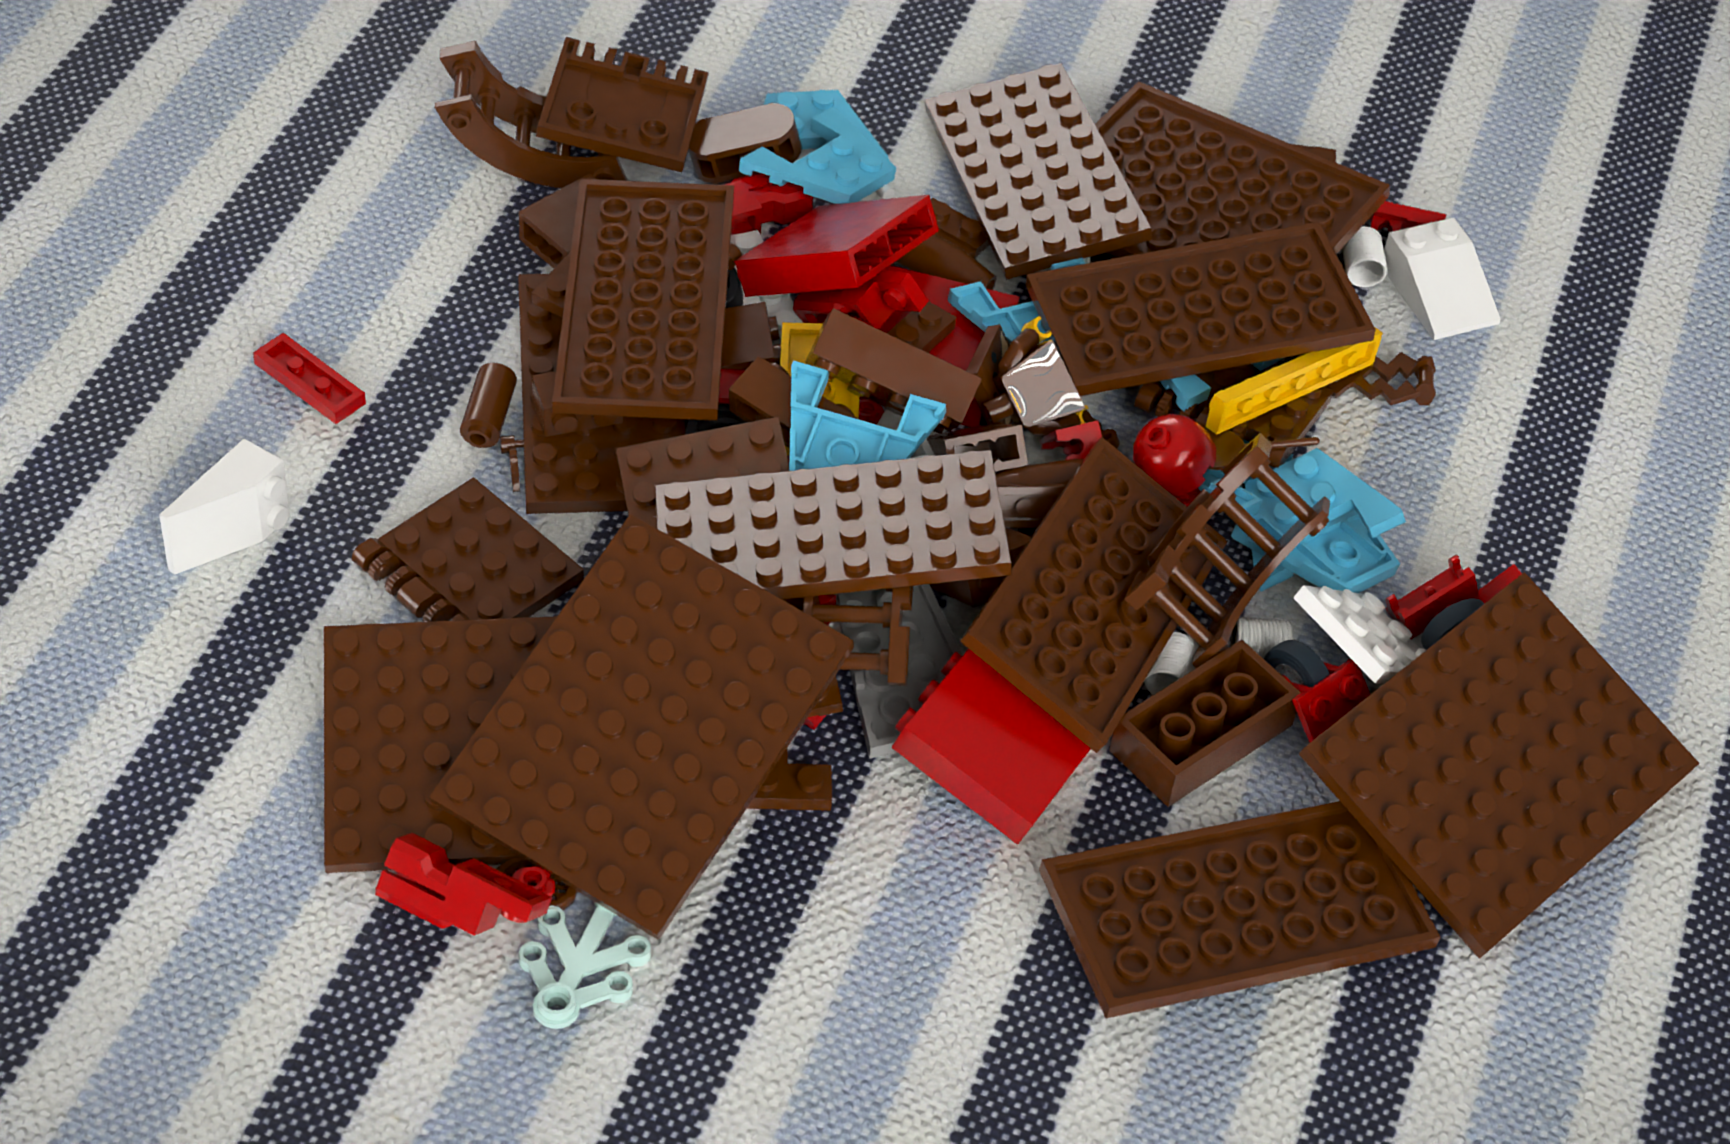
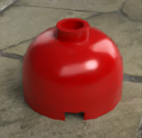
[1133,414,1216,497]

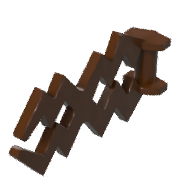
[1324,352,1436,406]

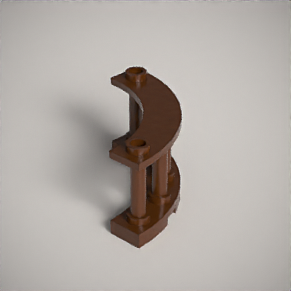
[434,40,628,188]
[1125,433,1330,668]
[803,586,914,686]

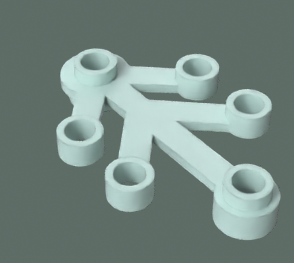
[519,902,651,1029]

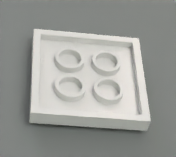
[1293,585,1426,684]

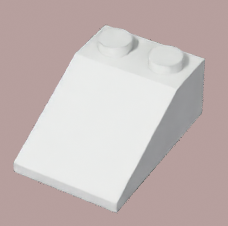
[1384,217,1501,340]
[159,439,290,574]

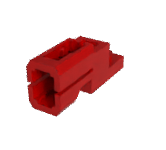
[724,173,813,235]
[793,271,929,330]
[376,833,552,936]

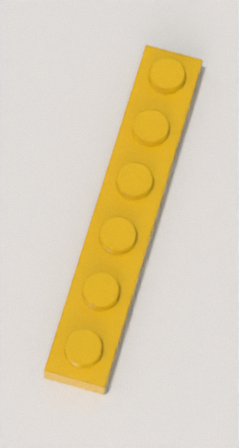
[1205,327,1383,435]

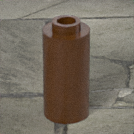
[460,362,517,448]

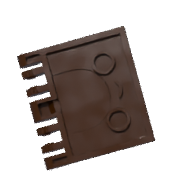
[536,37,709,173]
[1134,364,1334,468]
[352,477,584,622]

